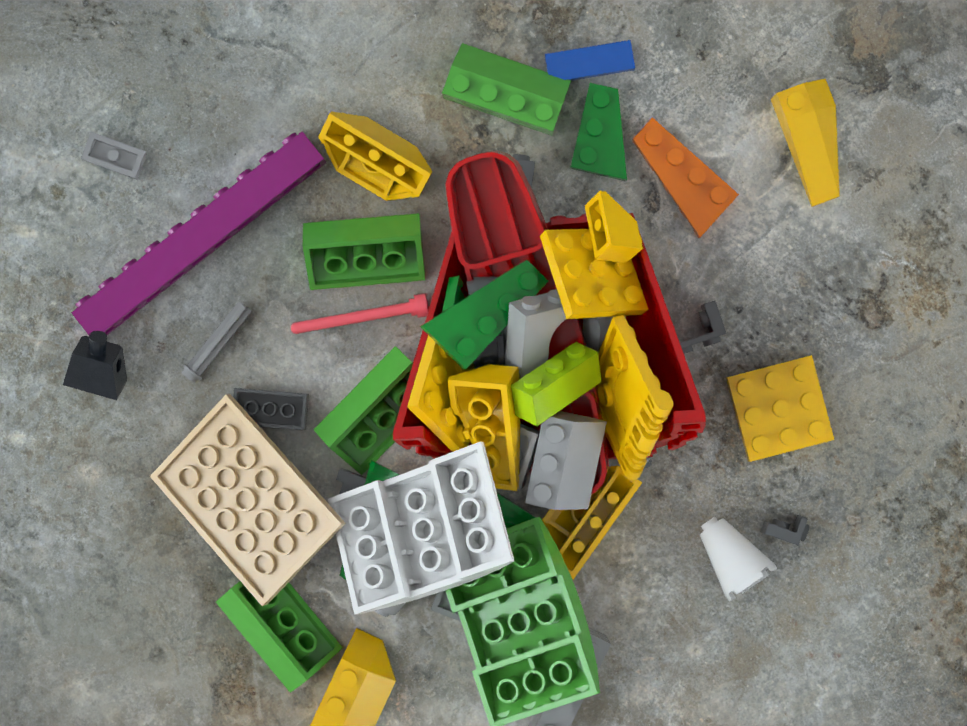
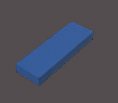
[545,40,635,81]

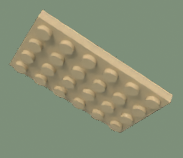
[150,394,346,606]

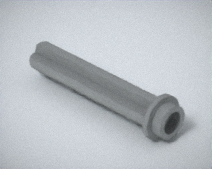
[181,302,251,383]

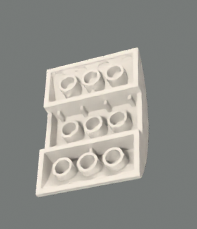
[328,441,514,615]

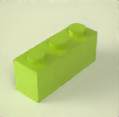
[511,342,601,426]

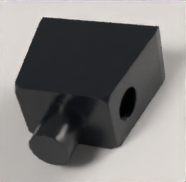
[63,331,127,400]

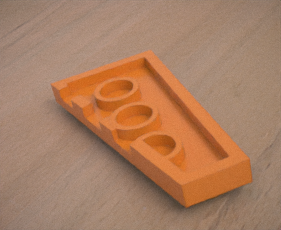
[632,117,739,238]

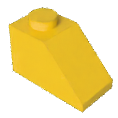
[585,190,643,263]

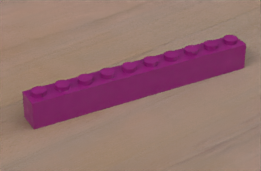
[71,131,326,335]

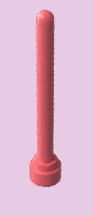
[291,293,429,334]

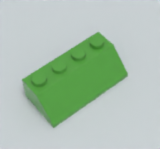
[442,43,571,136]
[302,213,426,290]
[313,346,413,475]
[216,581,343,693]

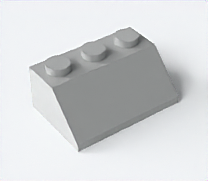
[525,411,607,510]

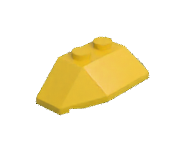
[318,111,433,201]
[542,465,642,580]
[310,628,396,726]

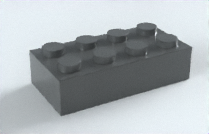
[233,388,309,430]

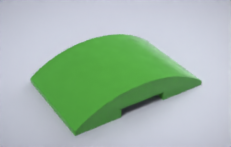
[445,517,600,726]

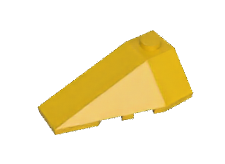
[771,79,840,207]
[448,364,520,491]

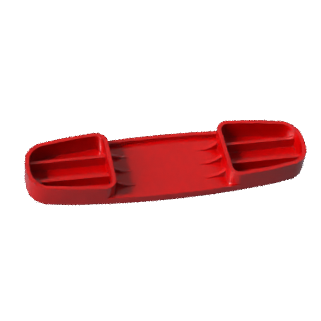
[445,151,609,494]

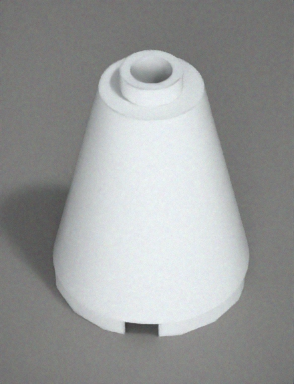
[700,517,777,602]

